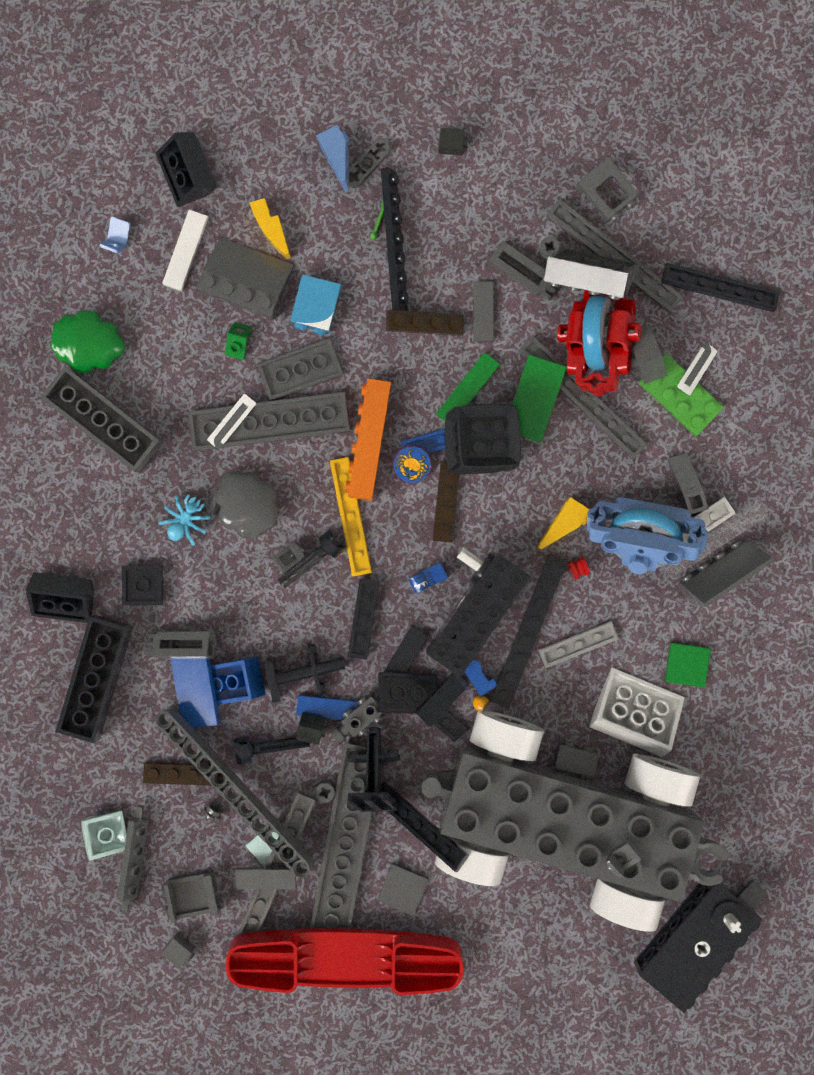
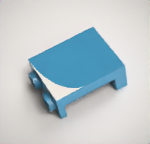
[290,275,342,336]

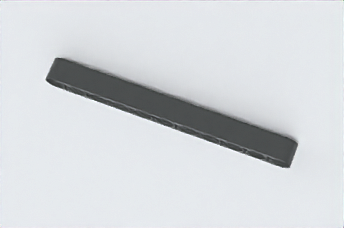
[155,708,314,878]

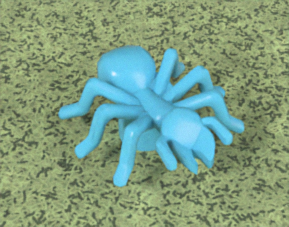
[158,494,211,546]

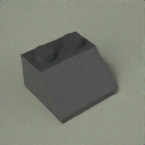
[631,324,667,384]

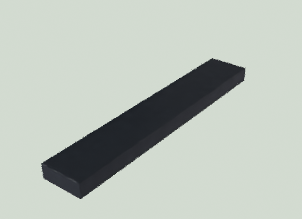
[661,263,779,312]
[381,781,469,872]

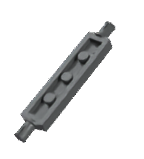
[117,805,149,913]

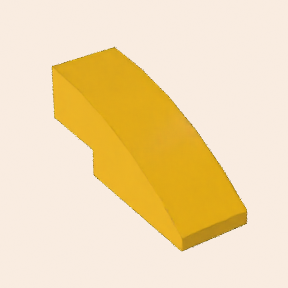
[249,198,291,259]

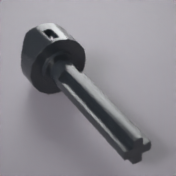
[278,528,347,588]
[233,736,310,764]

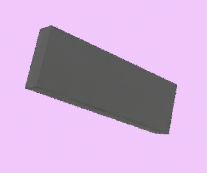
[473,282,493,342]
[236,867,297,890]

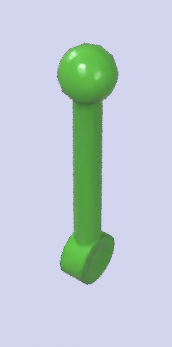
[370,201,384,240]

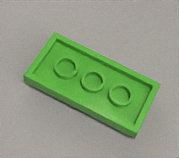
[638,353,724,437]

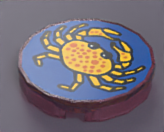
[392,444,432,484]

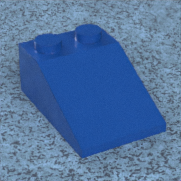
[211,656,266,705]

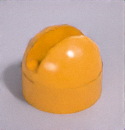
[473,695,490,711]

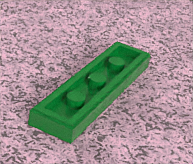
[436,352,500,422]

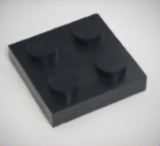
[122,565,163,605]

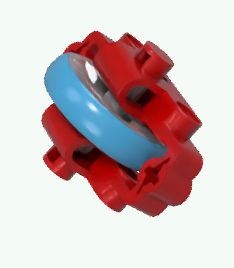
[557,290,641,397]

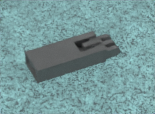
[488,240,559,301]
[144,632,216,659]

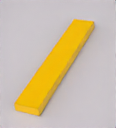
[330,457,372,577]

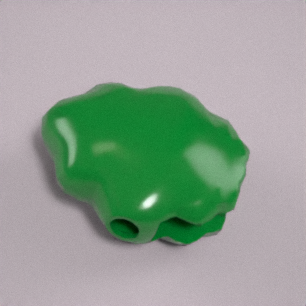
[50,310,125,373]

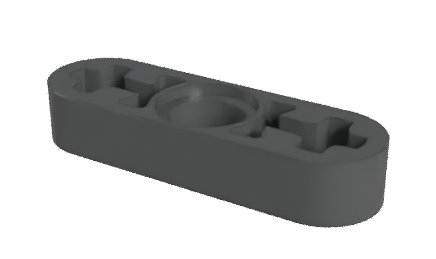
[349,139,390,188]

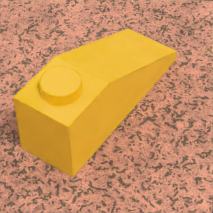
[536,497,590,549]

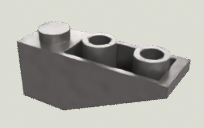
[667,453,709,514]

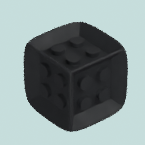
[445,404,521,474]

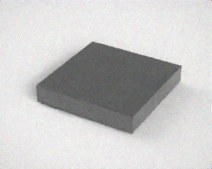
[377,862,429,916]

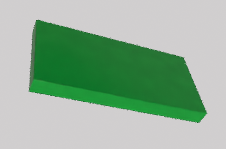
[512,355,567,443]

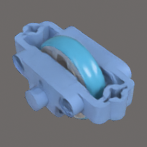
[586,497,708,574]

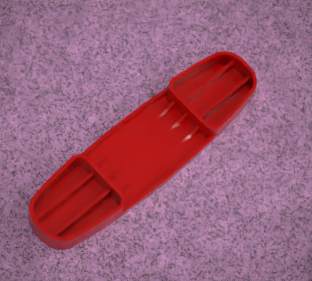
[226,928,463,995]

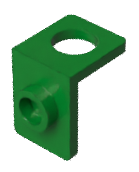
[225,322,252,360]

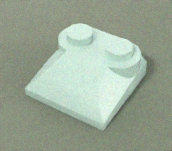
[81,810,127,861]

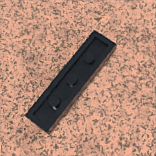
[347,578,379,660]

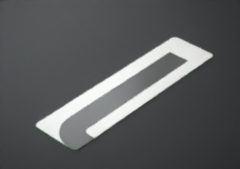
[677,342,717,395]
[207,394,256,449]

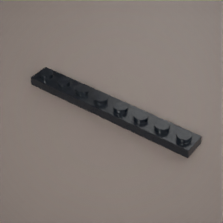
[381,167,409,311]
[490,554,567,708]

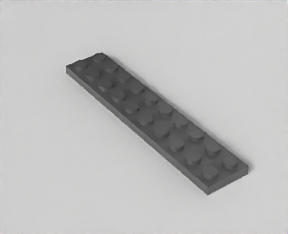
[310,742,383,928]

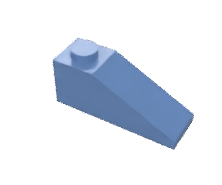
[316,125,349,192]

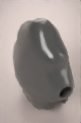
[215,471,279,538]

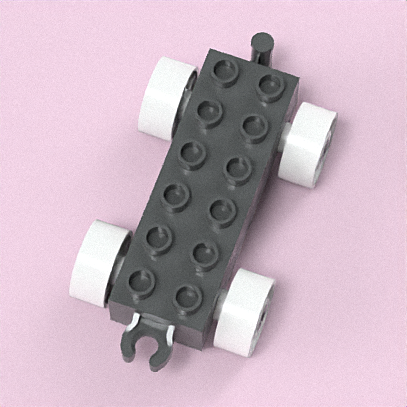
[421,710,729,932]

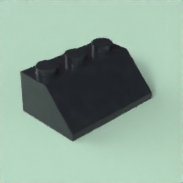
[155,132,216,207]
[26,572,94,623]

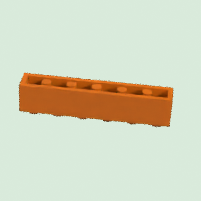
[345,378,391,502]

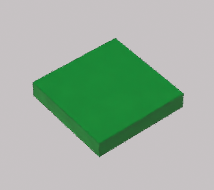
[664,642,710,688]

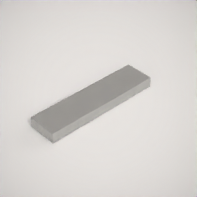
[538,620,619,668]

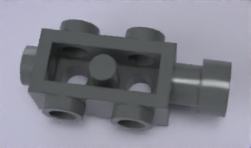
[330,694,384,744]

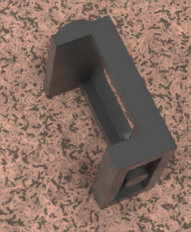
[575,157,639,224]

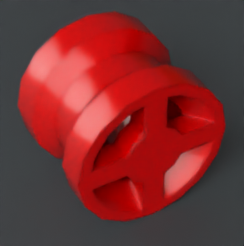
[568,556,590,580]

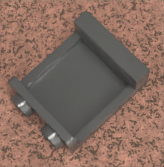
[162,870,221,923]

